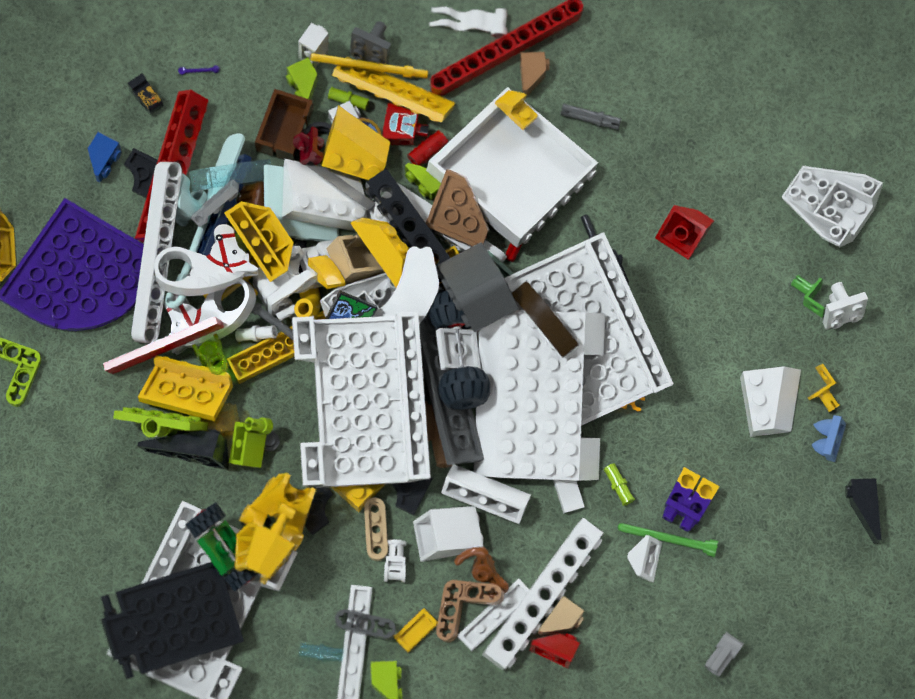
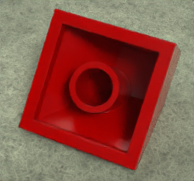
[655,205,714,260]
[530,633,580,669]

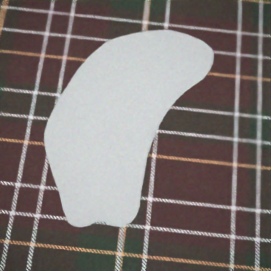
[374,246,439,324]

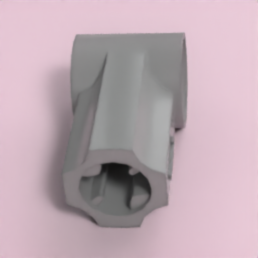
[704,632,744,677]

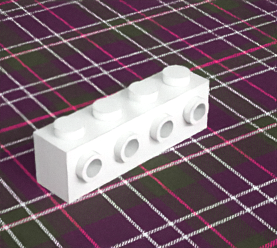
[441,464,531,524]

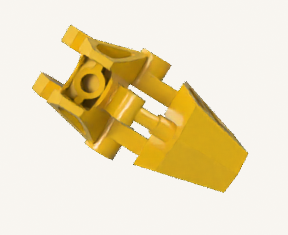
[235,473,316,585]

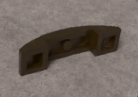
[512,281,579,358]

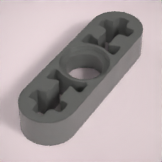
[335,609,396,640]

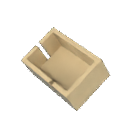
[326,234,385,284]

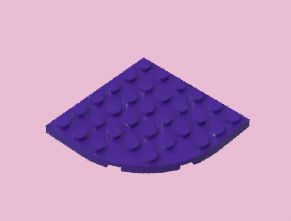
[0,198,144,331]

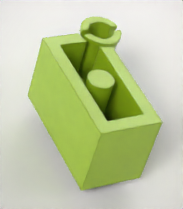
[229,417,273,468]

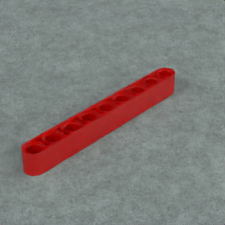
[430,0,583,96]

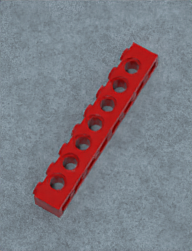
[134,89,209,243]

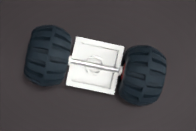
[429,291,491,410]

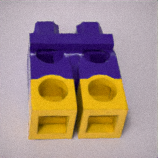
[662,467,720,532]

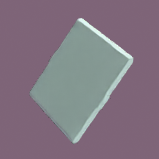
[264,165,339,242]

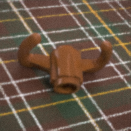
[454,547,509,599]

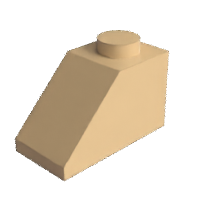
[538,596,585,636]

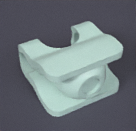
[175,173,208,226]

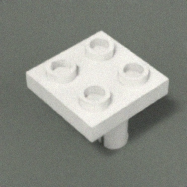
[823,282,868,330]

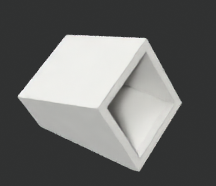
[413,506,483,562]

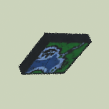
[325,290,378,319]

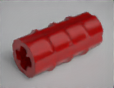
[407,130,448,166]

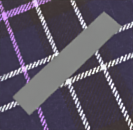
[306,161,376,210]

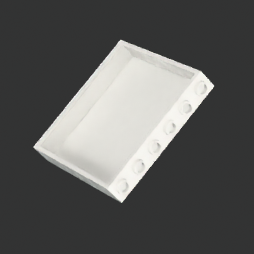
[426,87,598,247]

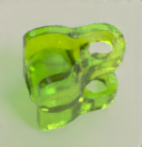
[192,333,232,379]

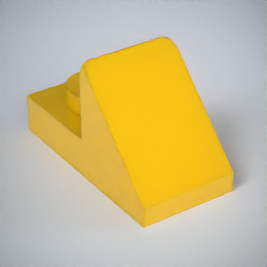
[495,90,538,130]

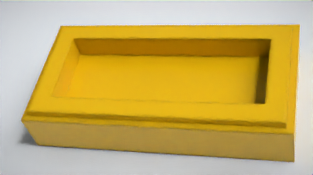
[393,608,438,653]

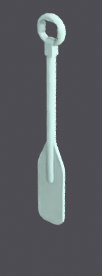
[165,133,245,309]

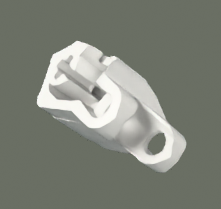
[252,246,318,316]

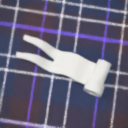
[429,7,507,39]

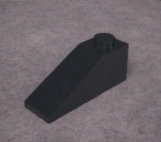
[845,478,882,544]

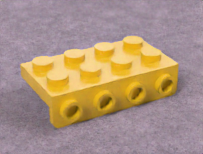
[138,356,233,421]

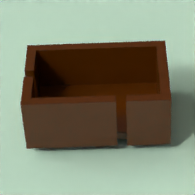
[255,89,313,161]

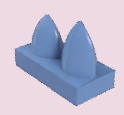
[812,415,846,462]

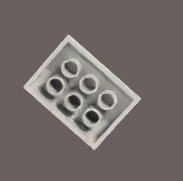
[282,159,367,231]

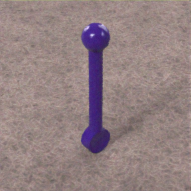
[178,65,220,75]

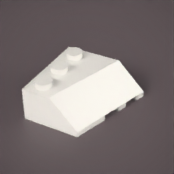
[740,367,801,437]

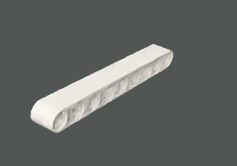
[131,162,182,344]

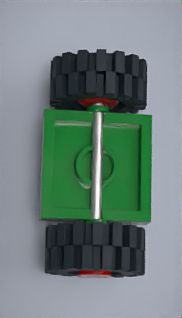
[185,502,259,592]

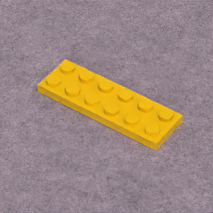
[332,57,455,122]

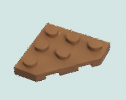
[426,169,489,246]

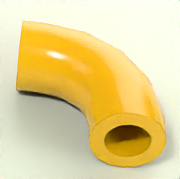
[294,287,322,318]

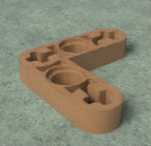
[436,580,505,642]

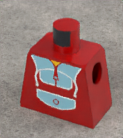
[382,103,429,145]

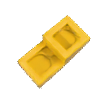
[308,255,346,289]

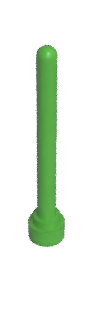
[618,523,718,557]

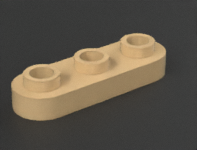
[364,498,388,561]

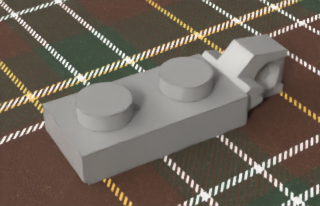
[191,179,239,227]

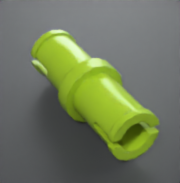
[328,87,370,111]
[603,463,635,506]

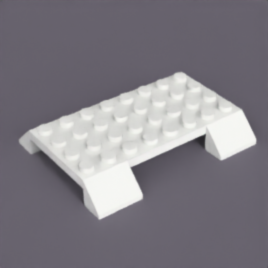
[504,232,674,426]
[474,310,605,481]
[292,312,430,487]
[107,501,297,699]

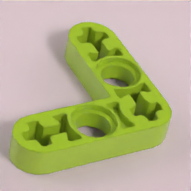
[0,338,42,407]

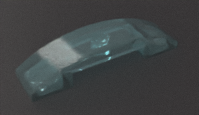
[189,159,271,192]

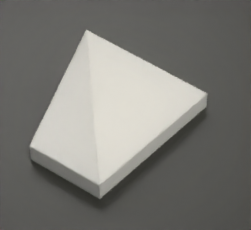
[627,535,662,582]

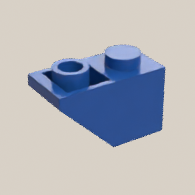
[88,132,121,182]

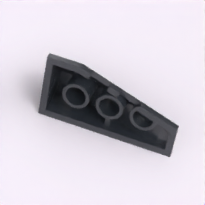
[137,429,229,470]

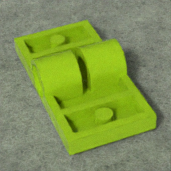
[113,407,208,437]

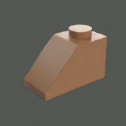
[520,52,549,97]

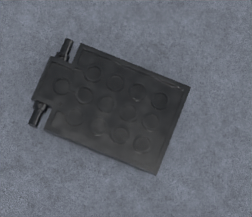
[101,562,244,680]

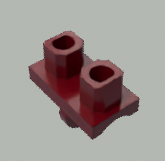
[293,127,324,165]

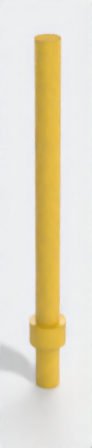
[310,53,428,78]

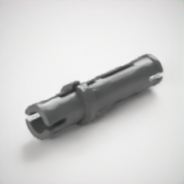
[560,103,621,130]

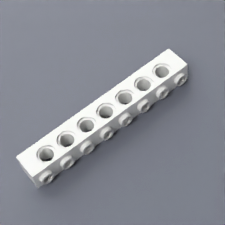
[482,518,603,670]

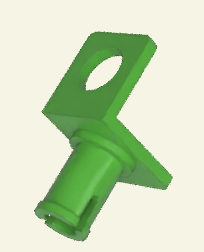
[791,275,825,318]

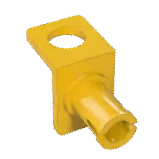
[808,364,840,412]

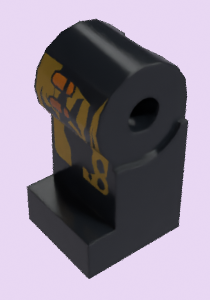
[128,73,164,115]

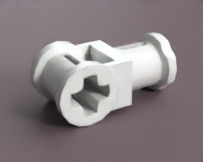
[384,540,406,583]

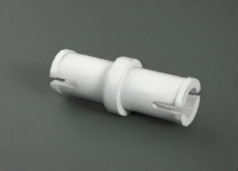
[235,325,278,342]

